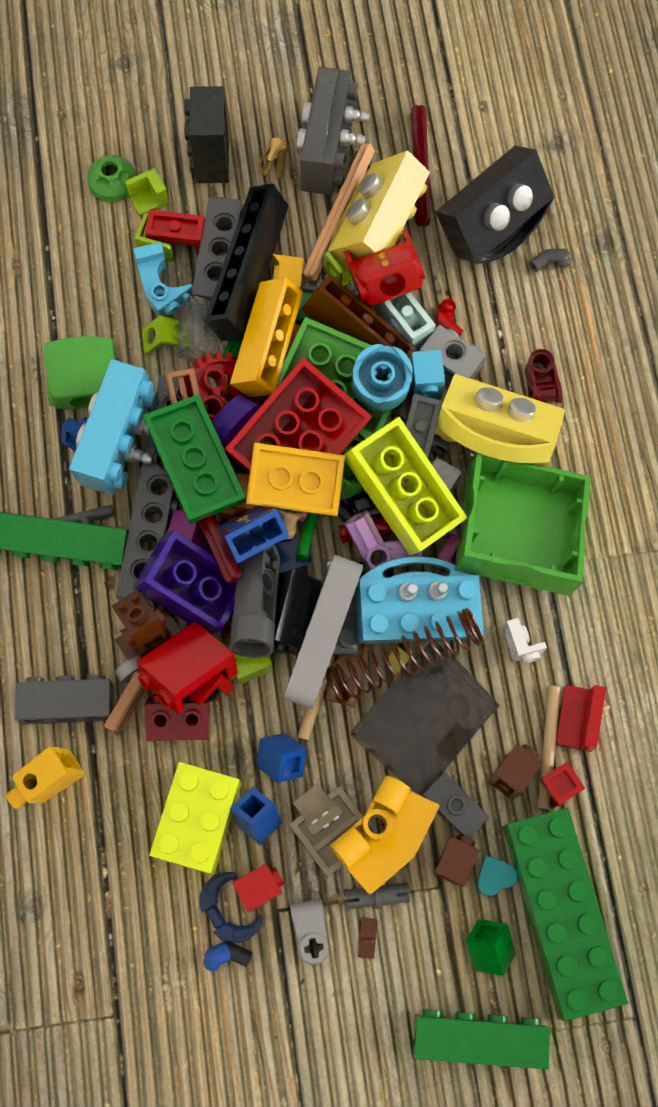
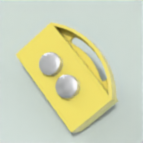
[329,151,430,268]
[434,374,566,467]

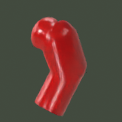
[436,299,464,337]

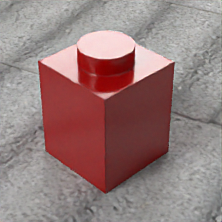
[232,864,285,913]

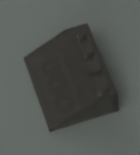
[351,639,500,796]

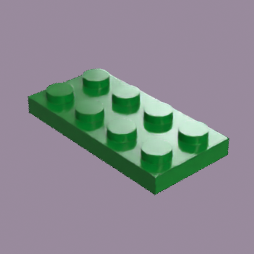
[143,394,246,524]

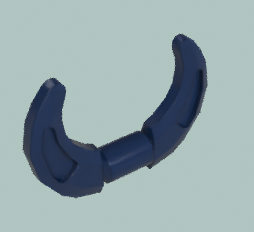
[199,872,263,943]

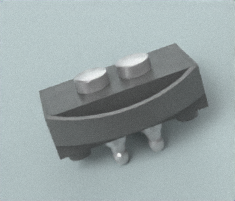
[296,66,370,196]

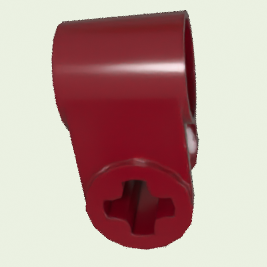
[524,349,562,404]

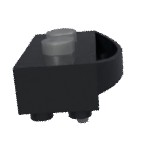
[435,146,554,264]

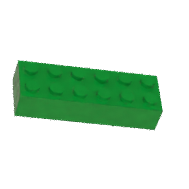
[502,808,629,1021]

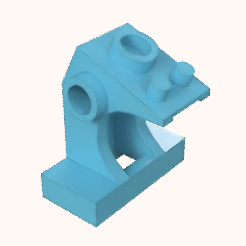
[133,242,192,316]

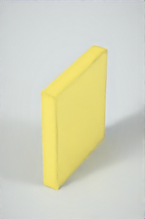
[384,646,410,673]

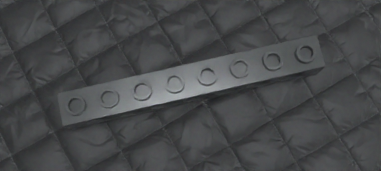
[116,375,181,609]

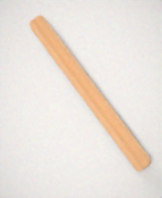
[302,143,375,282]

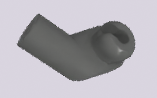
[528,249,572,272]

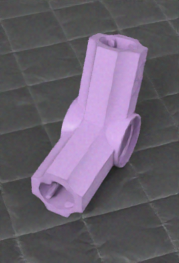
[344,511,423,571]

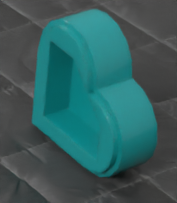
[477,855,518,896]

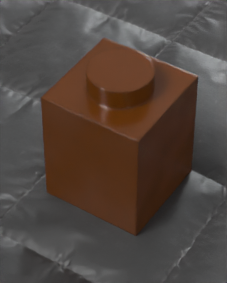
[433,834,480,888]

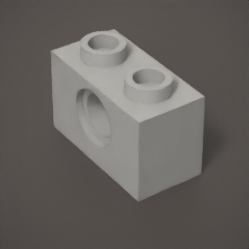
[420,325,486,384]

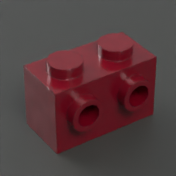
[145,693,211,741]

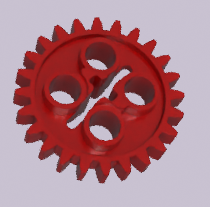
[177,351,268,437]

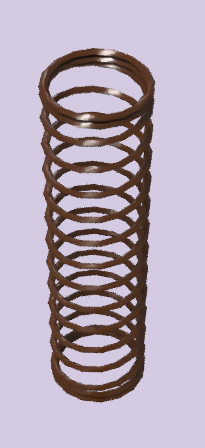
[326,608,483,705]

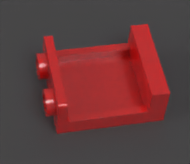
[136,621,238,714]

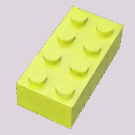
[344,417,468,555]

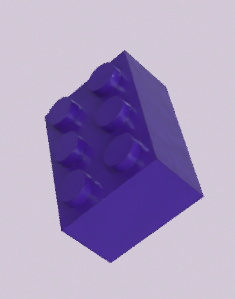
[133,530,237,634]

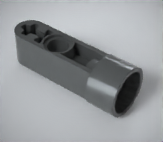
[229,545,280,658]

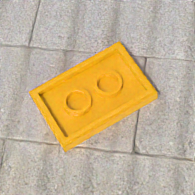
[246,443,345,517]

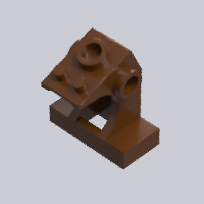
[111,589,182,660]

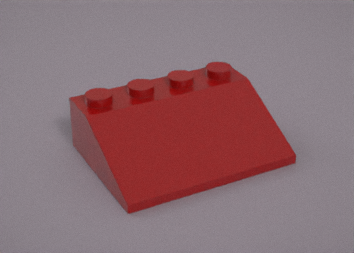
[225,357,372,475]

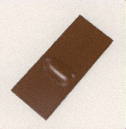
[358,918,377,959]

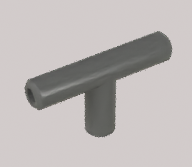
[56,505,114,524]

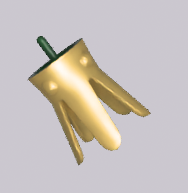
[257,138,289,179]

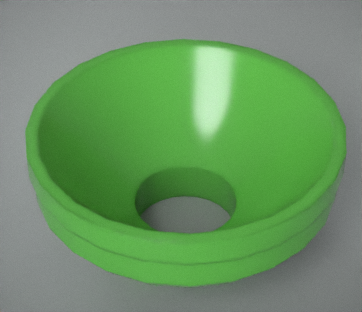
[87,155,136,203]

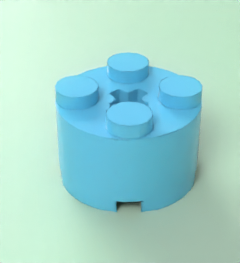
[351,344,413,413]

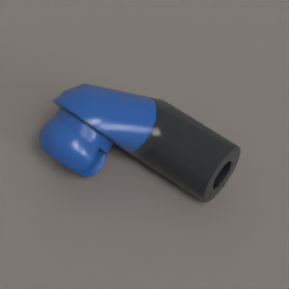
[203,941,253,971]

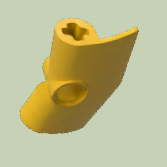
[330,775,440,894]

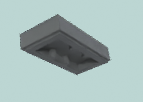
[422,773,490,839]

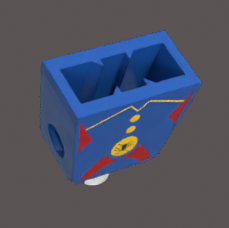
[220,506,289,563]

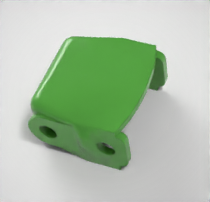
[44,336,118,410]

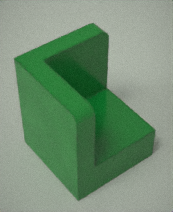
[465,919,516,976]

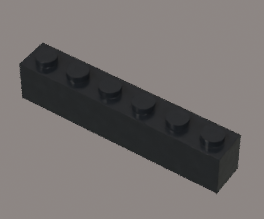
[204,183,289,342]

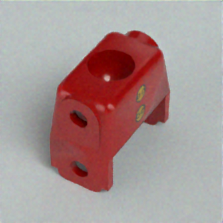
[343,229,425,306]

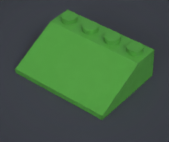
[276,317,412,437]

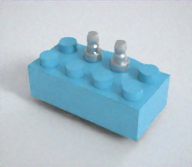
[69,359,158,496]
[355,557,484,645]

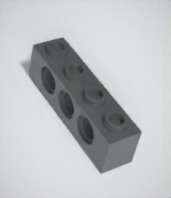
[191,196,243,309]

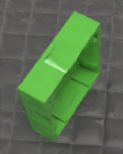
[454,452,591,596]

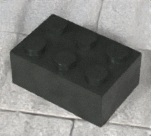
[184,86,229,183]

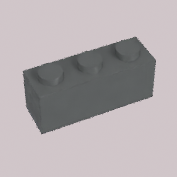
[15,675,114,725]

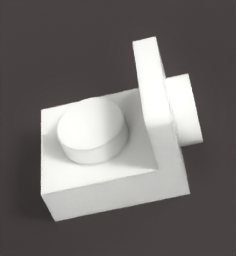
[502,618,547,664]

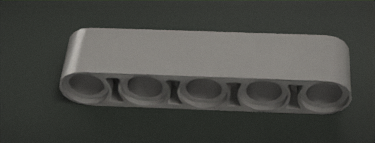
[283,555,364,709]

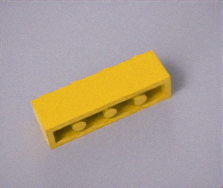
[230,277,303,398]

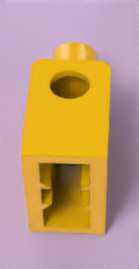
[6,746,86,809]

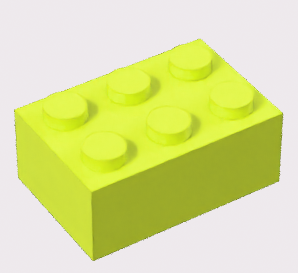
[149,762,241,876]

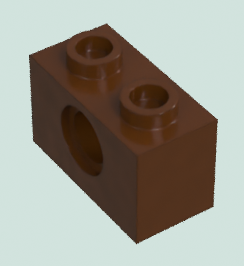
[487,744,543,801]

